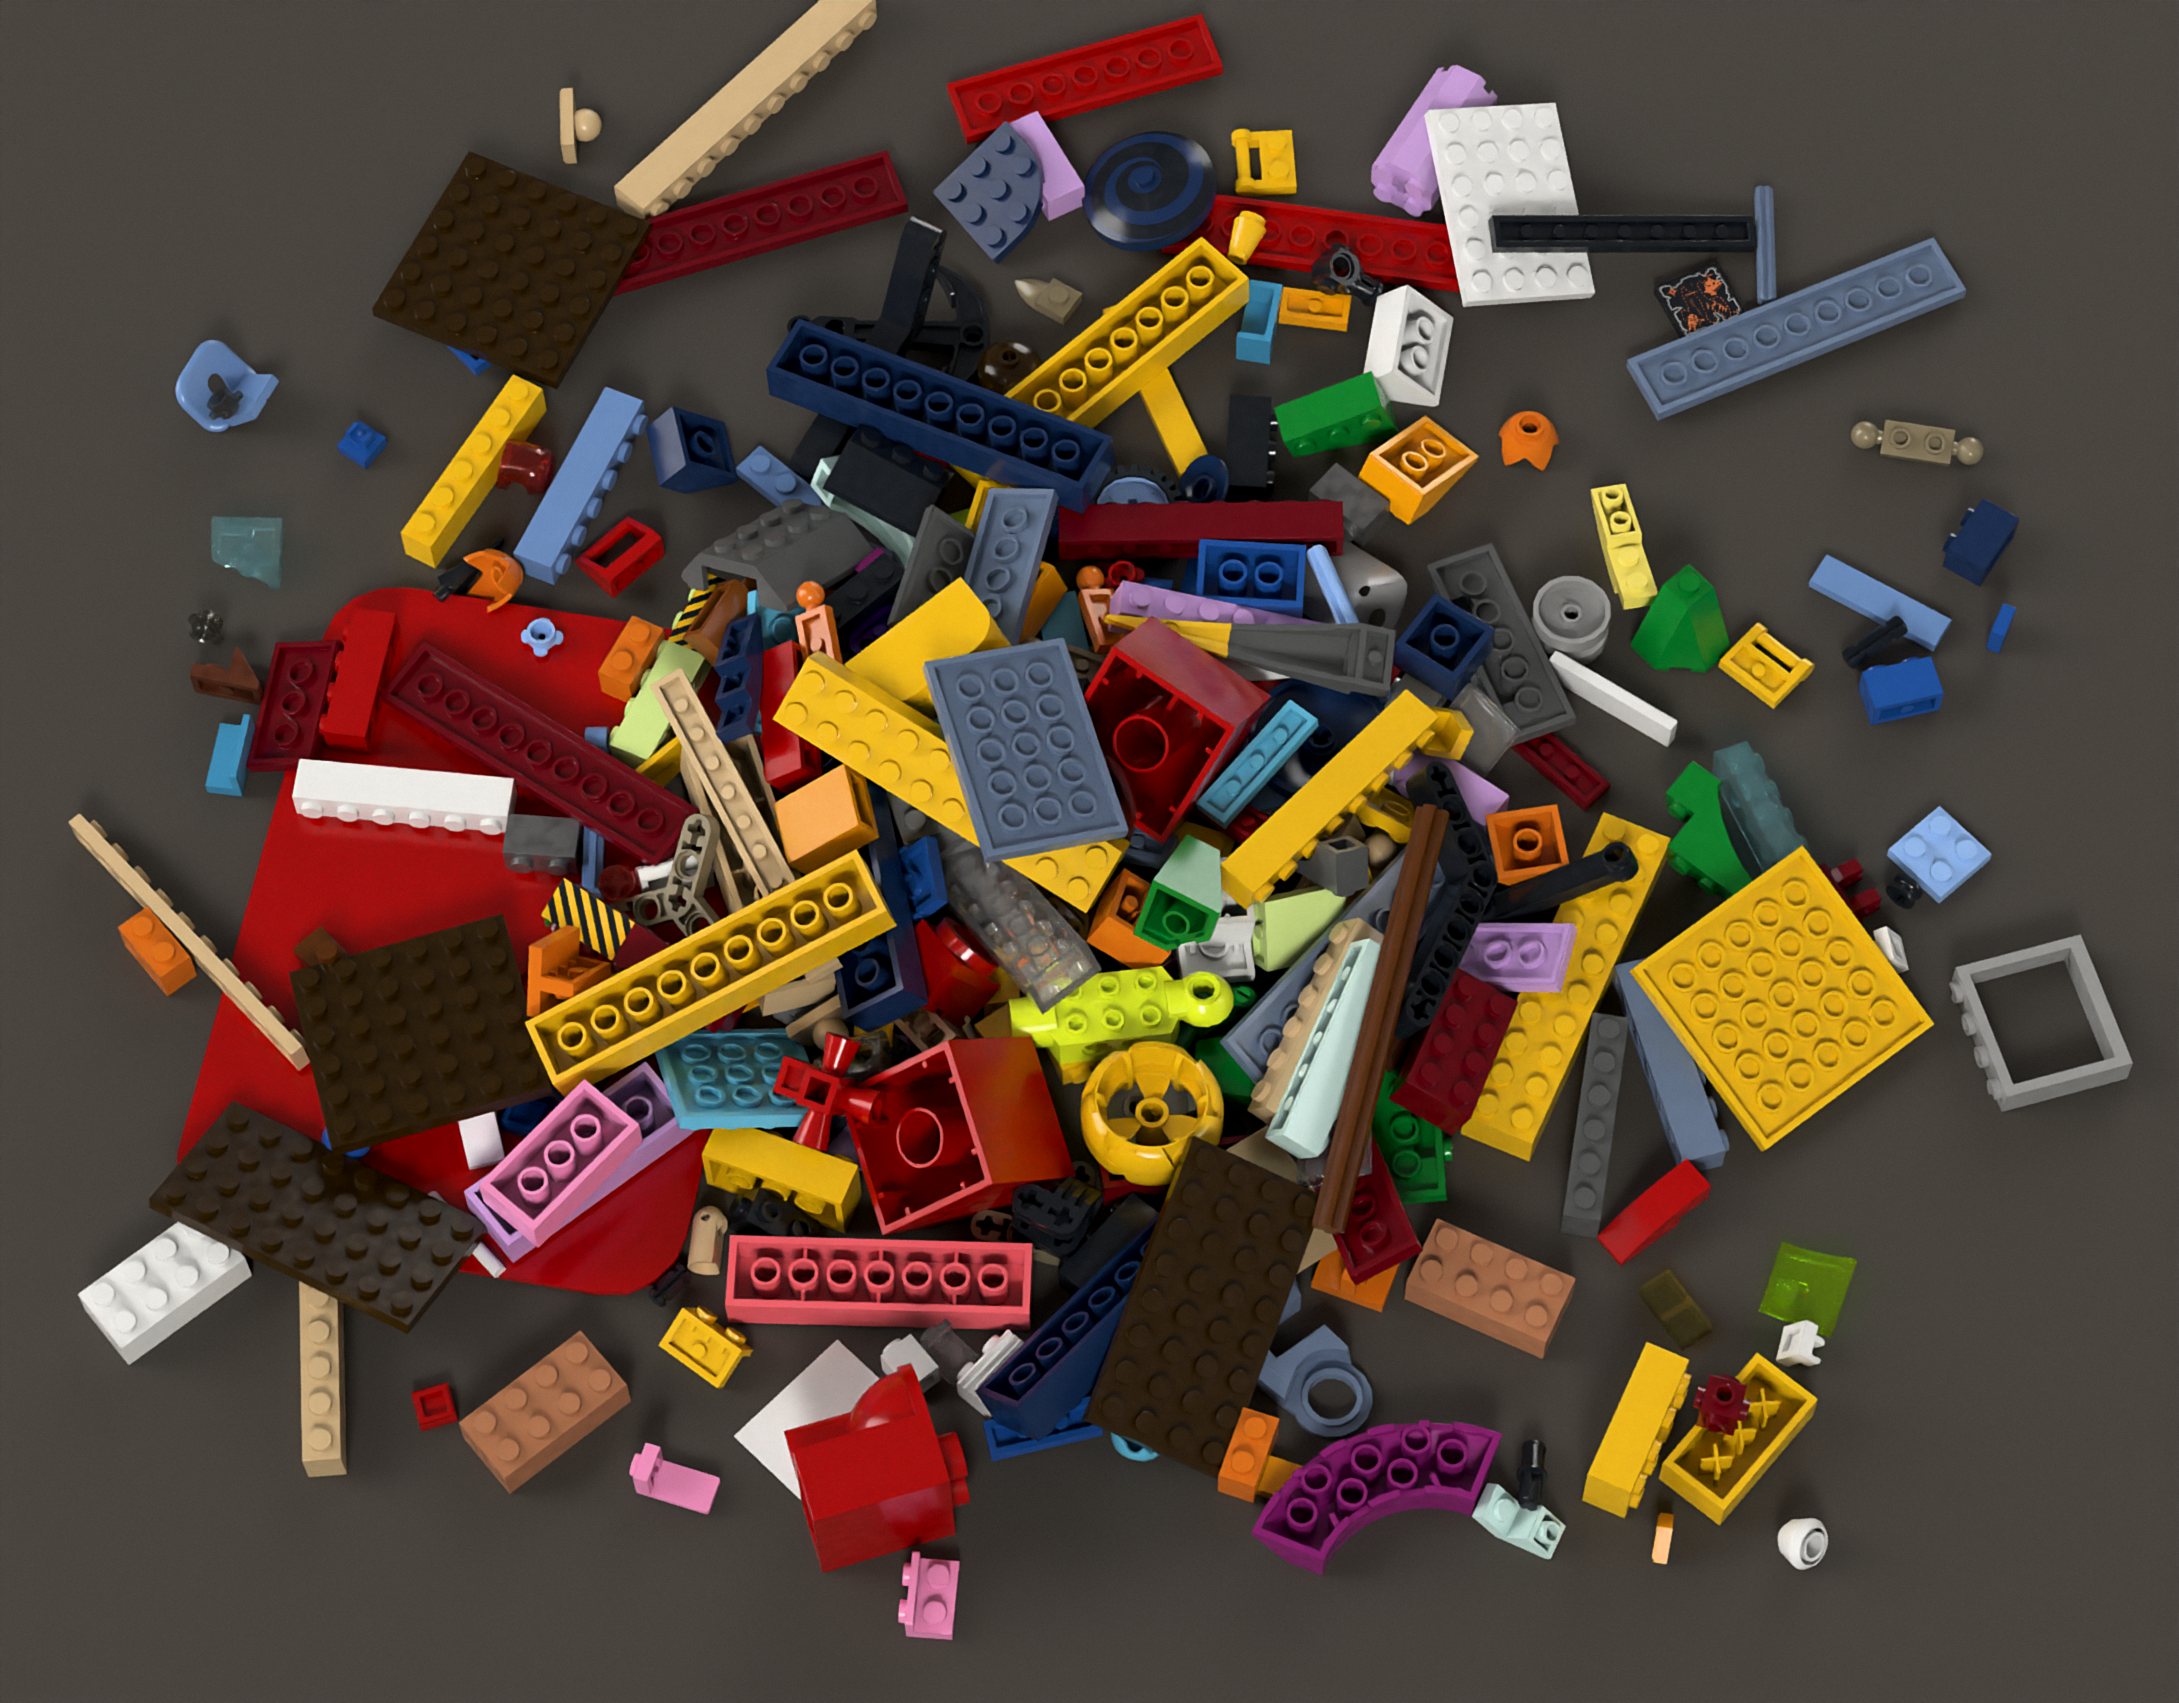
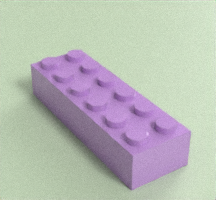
[464,1061,694,1263]

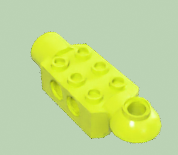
[1008,966,1234,1064]

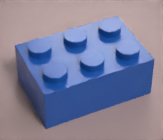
[1196,539,1306,618]

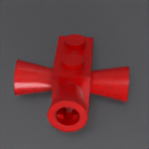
[773,1032,886,1151]

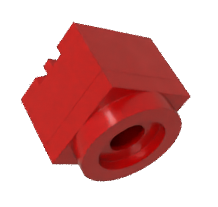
[914,917,1001,1030]

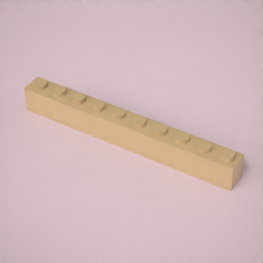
[614,0,877,220]

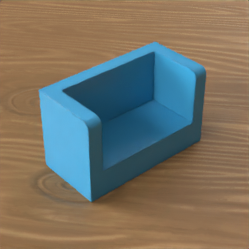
[1236,280,1283,364]

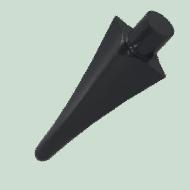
[432,537,505,603]

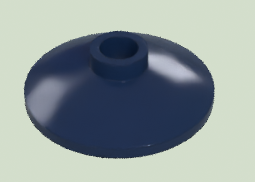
[1178,455,1229,503]

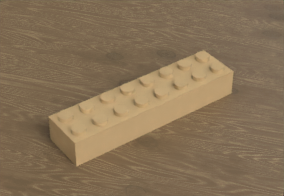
[680,734,836,1016]

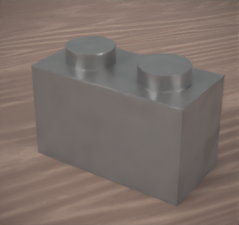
[1308,463,1390,547]
[502,814,583,876]

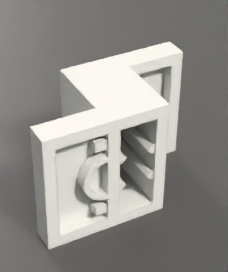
[1176,857,1256,983]

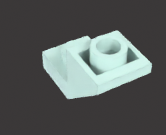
[1472,1483,1566,1559]

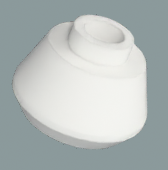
[1778,1518,1828,1570]

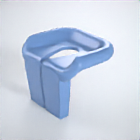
[175,340,279,432]

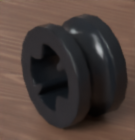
[1886,873,1923,909]

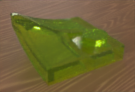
[1758,1242,1858,1338]

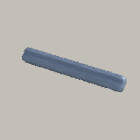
[1754,185,1777,306]

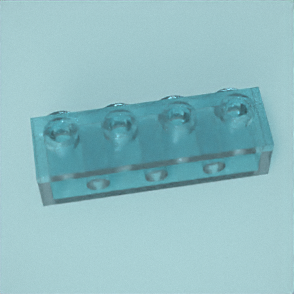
[1713,741,1809,873]

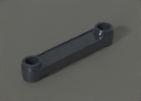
[1479,841,1639,923]

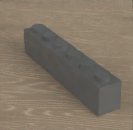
[1560,1012,1629,1238]

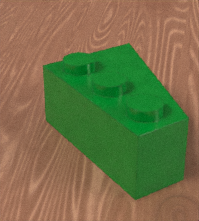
[1274,371,1399,458]

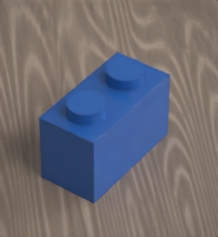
[1858,656,1944,725]

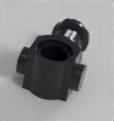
[1311,243,1384,307]

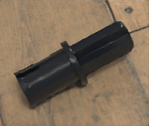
[1516,1440,1547,1511]

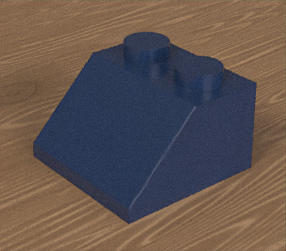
[646,406,738,494]

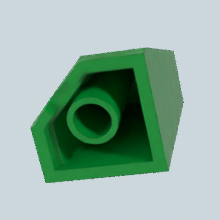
[1630,564,1731,673]
[1133,834,1223,951]

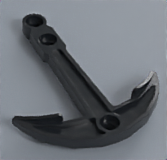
[787,265,990,383]

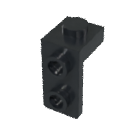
[728,1187,820,1237]

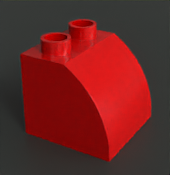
[1083,616,1271,845]
[845,1036,1076,1235]

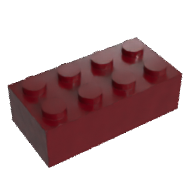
[1388,967,1518,1135]

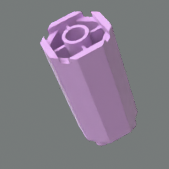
[1371,65,1498,217]

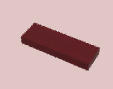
[1507,733,1611,812]

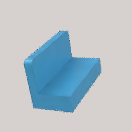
[205,714,255,797]

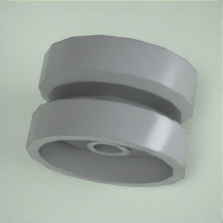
[1531,576,1611,665]

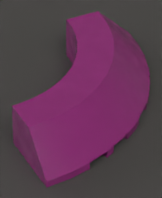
[1251,1420,1502,1576]

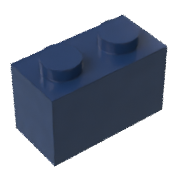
[1942,498,2020,587]

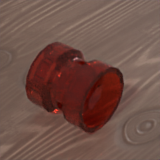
[598,864,639,901]

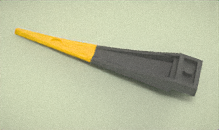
[1104,614,1396,698]

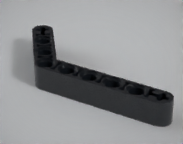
[789,215,947,481]
[1394,761,1498,1040]

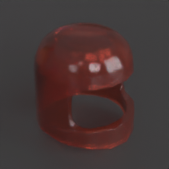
[495,438,556,495]

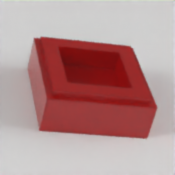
[411,1382,458,1432]

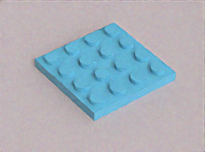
[654,1028,810,1131]

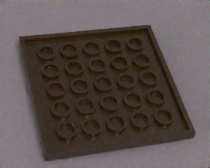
[372,151,652,389]
[289,913,553,1156]

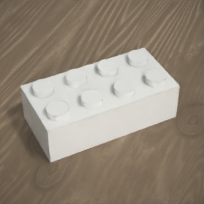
[78,1222,252,1365]

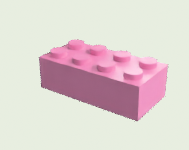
[479,1079,643,1248]

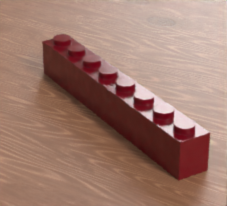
[1059,499,1344,560]

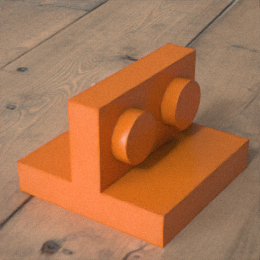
[527,925,611,1017]
[1311,1249,1401,1313]

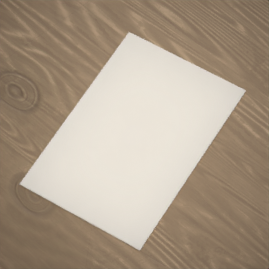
[734,1339,879,1500]

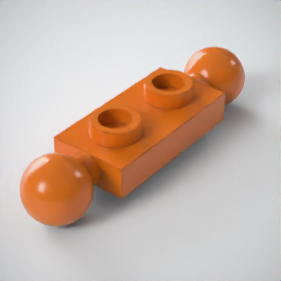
[1076,565,1127,654]
[795,581,843,665]

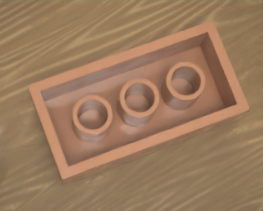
[1404,1219,1576,1359]
[459,1330,631,1494]

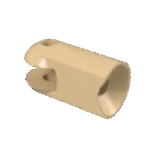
[687,1206,728,1275]

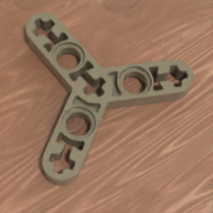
[610,814,721,937]

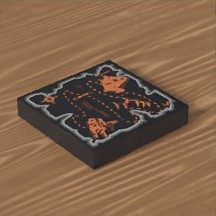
[1654,263,1745,338]

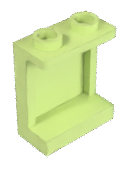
[1251,885,1346,972]

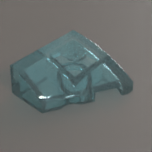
[211,516,284,591]

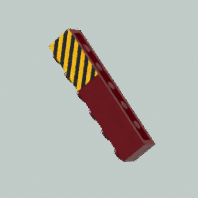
[541,878,747,1034]

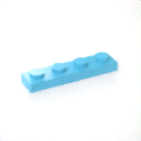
[1196,700,1319,829]

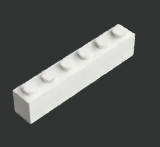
[292,759,518,835]

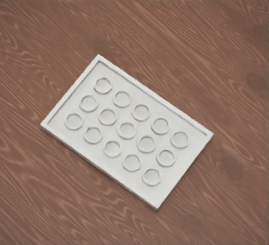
[1424,103,1595,307]

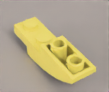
[1591,483,1658,610]

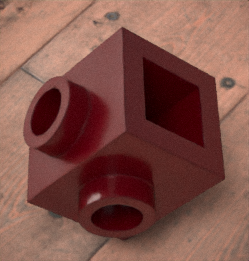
[1693,1374,1751,1436]

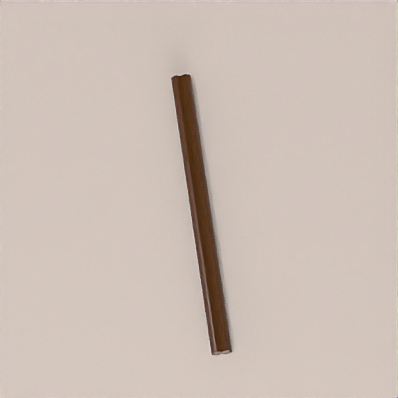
[1311,804,1449,1235]

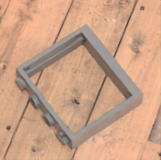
[1949,934,2133,1112]

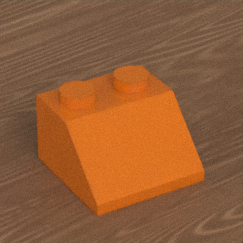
[1485,804,1569,887]

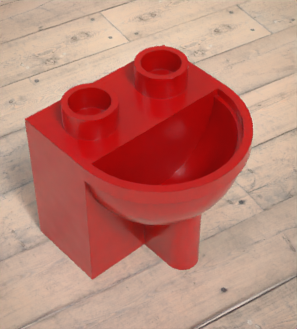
[784,1363,970,1573]

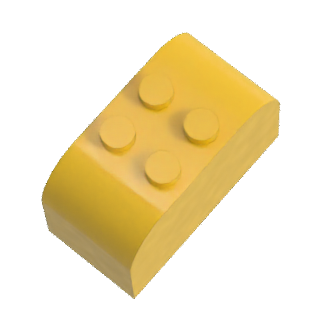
[844,577,1011,720]

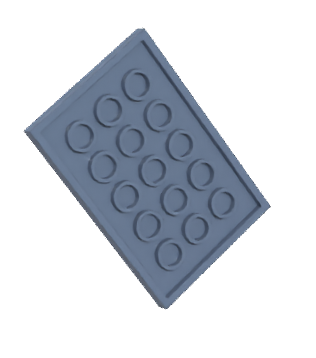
[922,637,1129,863]

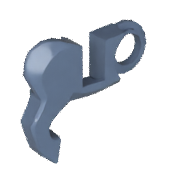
[1256,1278,1373,1440]

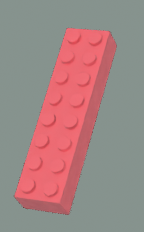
[725,1235,1033,1331]

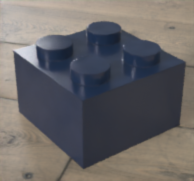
[1393,593,1495,702]

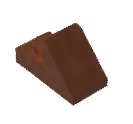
[189,647,263,706]

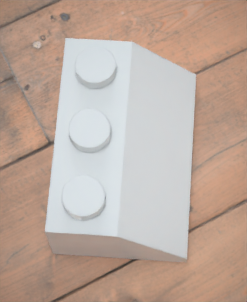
[1363,284,1453,407]

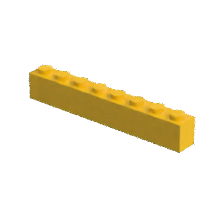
[1221,689,1439,910]

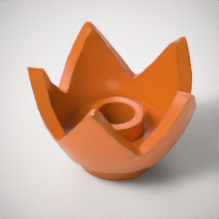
[1498,411,1559,471]
[463,548,523,612]

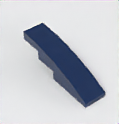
[714,612,763,744]

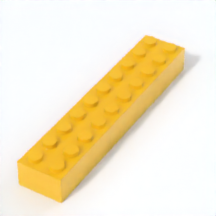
[949,237,1249,489]
[773,650,1131,913]
[1461,812,1671,1162]
[525,849,897,1098]

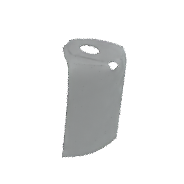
[1303,539,1407,630]

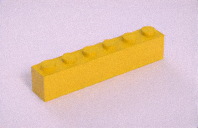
[401,374,547,568]

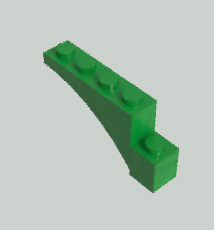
[1665,761,1753,901]

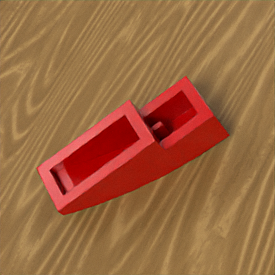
[1597,1159,1711,1266]

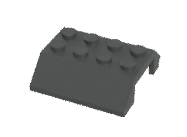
[681,499,874,613]

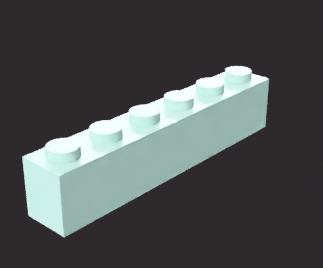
[1265,938,1382,1159]

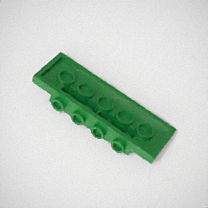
[1371,1038,1453,1204]

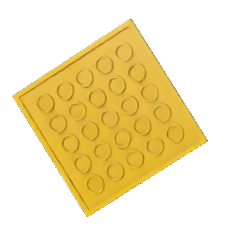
[1629,845,1934,1152]

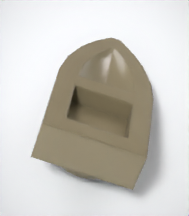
[1015,278,1082,325]

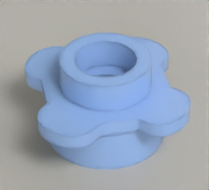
[521,618,563,657]

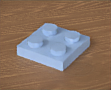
[1887,806,1992,903]

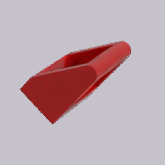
[574,516,665,598]

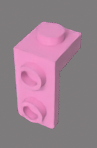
[630,1443,721,1514]

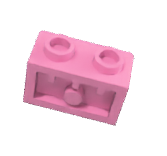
[898,1551,960,1640]

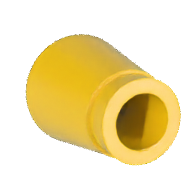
[1227,211,1266,265]

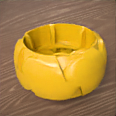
[1080,1041,1224,1186]

